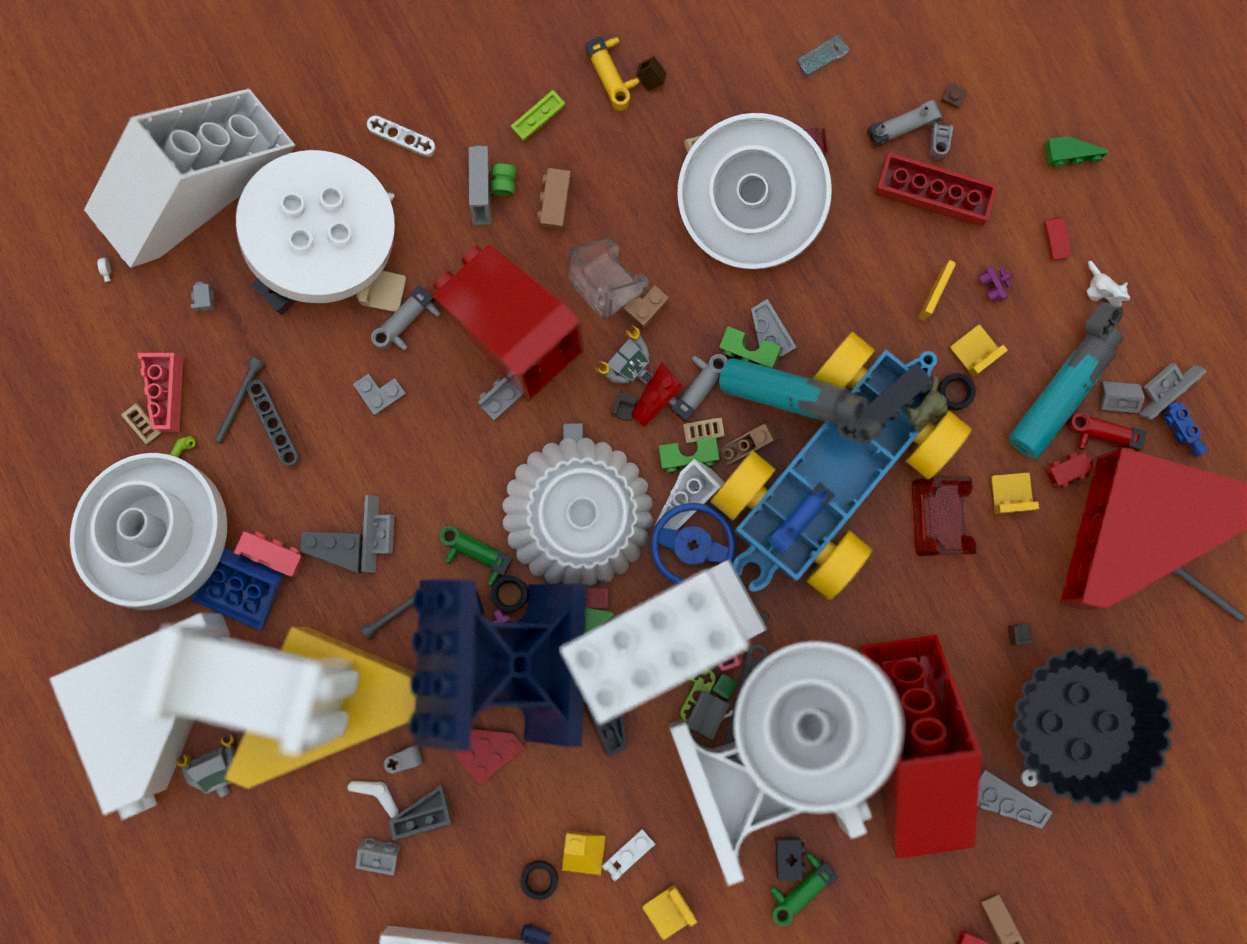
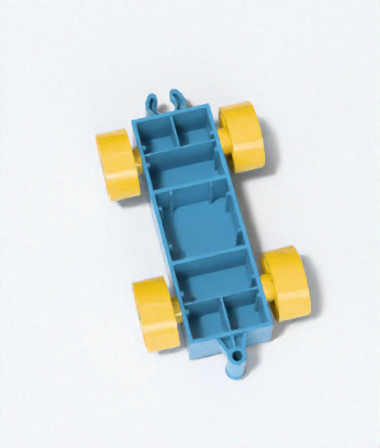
[710,331,972,600]

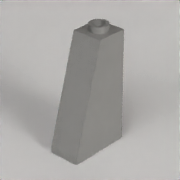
[469,145,492,225]

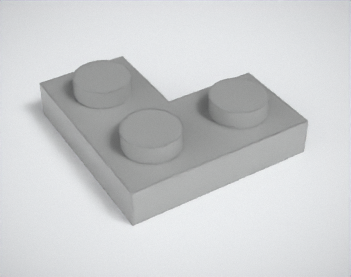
[353,373,407,416]

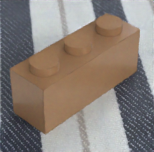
[537,168,571,231]

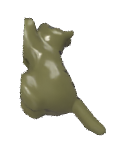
[907,376,947,431]

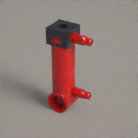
[1066,412,1147,451]

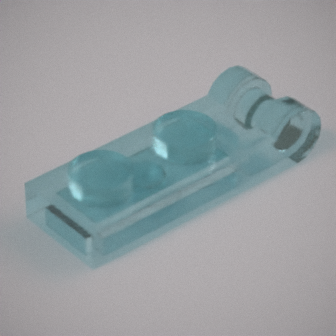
[797,34,850,77]

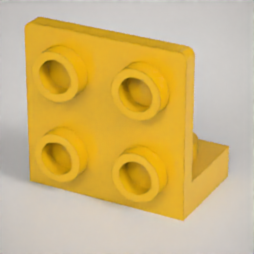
[950,325,1008,377]
[991,473,1039,514]
[642,884,697,940]

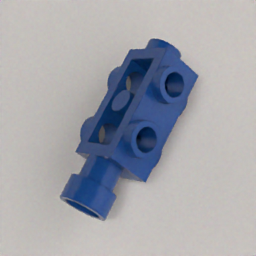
[1163,401,1209,457]

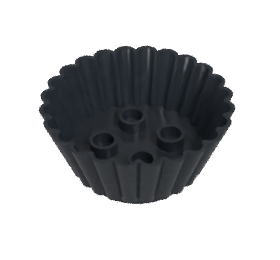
[1013,645,1173,807]

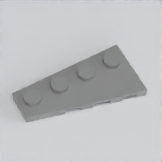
[978,768,1053,828]

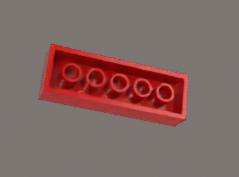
[874,152,998,226]

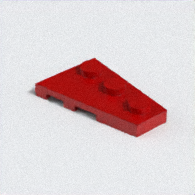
[631,362,684,427]

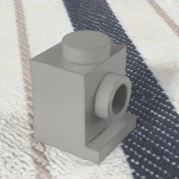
[191,282,215,312]

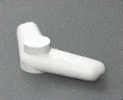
[347,781,399,818]

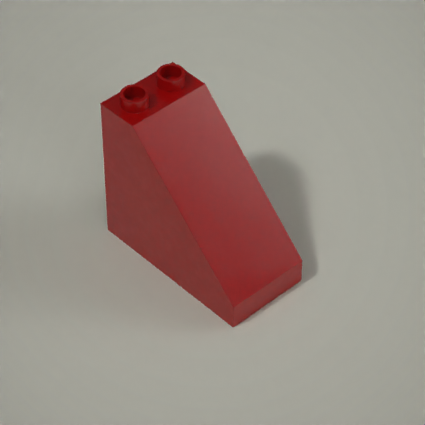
[432,244,584,402]
[1060,448,1247,610]
[860,635,981,859]

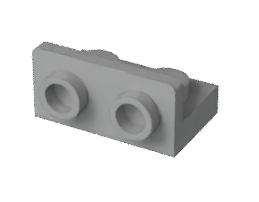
[478,377,522,421]
[356,838,401,876]

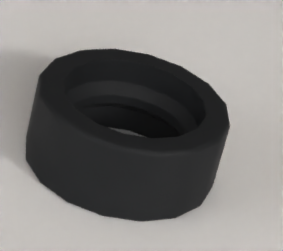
[937,373,976,410]
[491,575,528,612]
[520,860,558,900]

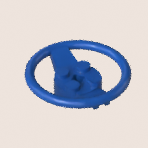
[651,503,736,585]

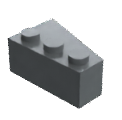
[300,532,363,574]
[389,785,454,841]

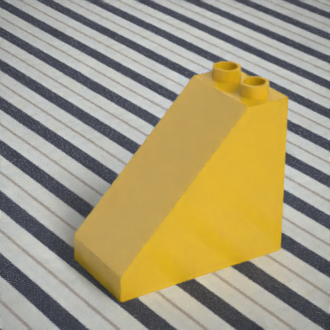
[225,627,416,788]

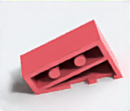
[234,531,305,577]

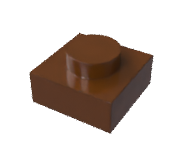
[941,83,967,109]

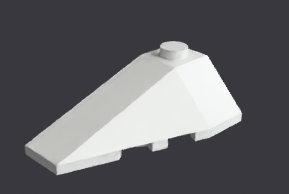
[655,458,725,530]

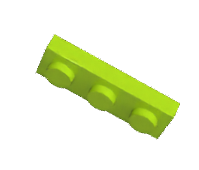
[511,90,566,142]

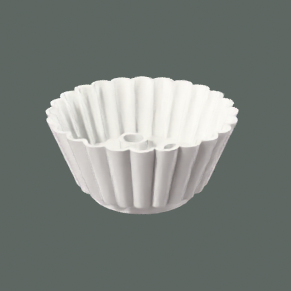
[503,438,653,588]

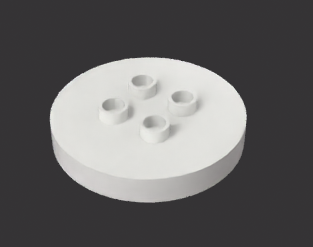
[678,113,832,270]
[236,150,395,303]
[70,453,227,610]
[734,642,904,812]

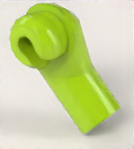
[170,436,196,458]

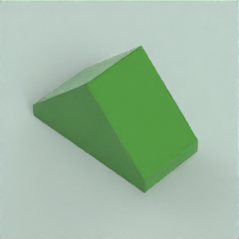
[585,608,614,635]

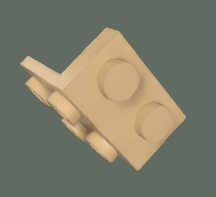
[357,271,406,312]

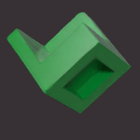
[712,672,738,700]

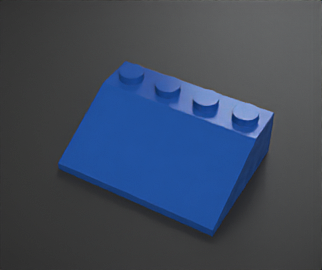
[192,547,285,631]

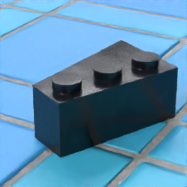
[583,700,627,756]

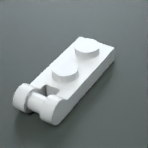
[601,829,655,881]

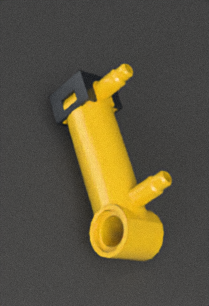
[585,36,639,111]

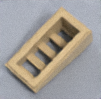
[121,402,162,444]
[683,417,725,443]

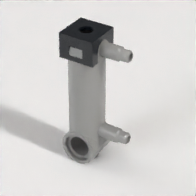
[867,100,942,148]
[371,285,441,351]
[668,354,728,422]

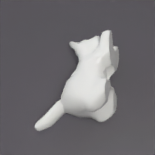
[1087,261,1130,307]

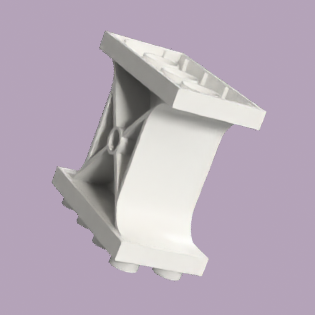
[560,559,767,724]
[139,626,359,755]
[668,719,871,886]

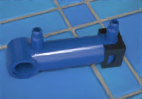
[768,482,835,554]

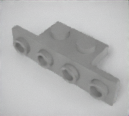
[1138,363,1207,420]
[361,495,395,573]

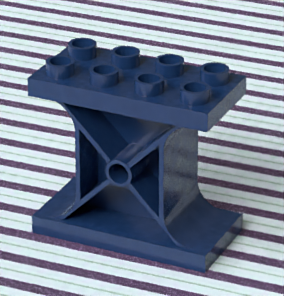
[409,579,586,751]

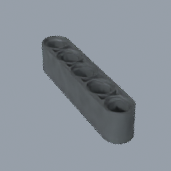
[247,380,301,468]

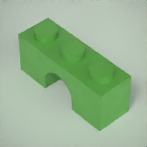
[719,326,783,369]
[658,437,719,473]

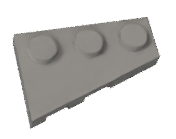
[751,299,797,359]

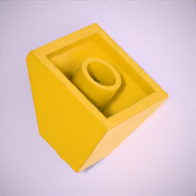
[562,830,606,875]

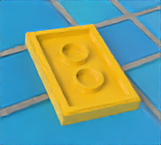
[918,260,956,321]

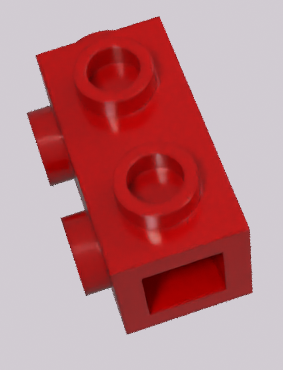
[1045,452,1094,489]

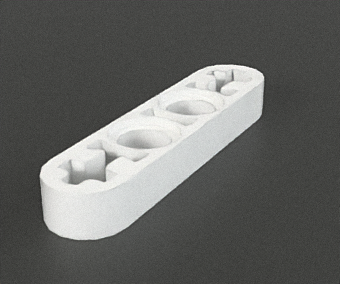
[367,116,436,157]

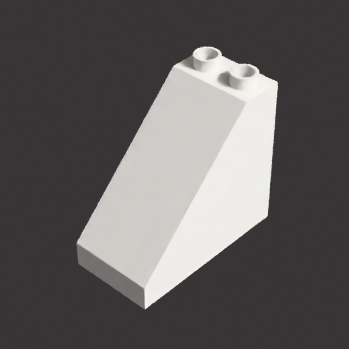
[84,89,295,268]
[50,613,231,820]

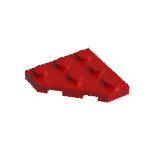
[452,728,525,786]

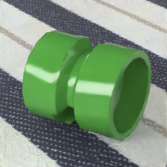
[490,164,517,197]

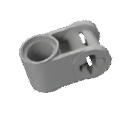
[929,122,953,161]
[384,745,424,773]

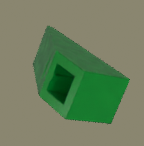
[1044,136,1109,168]

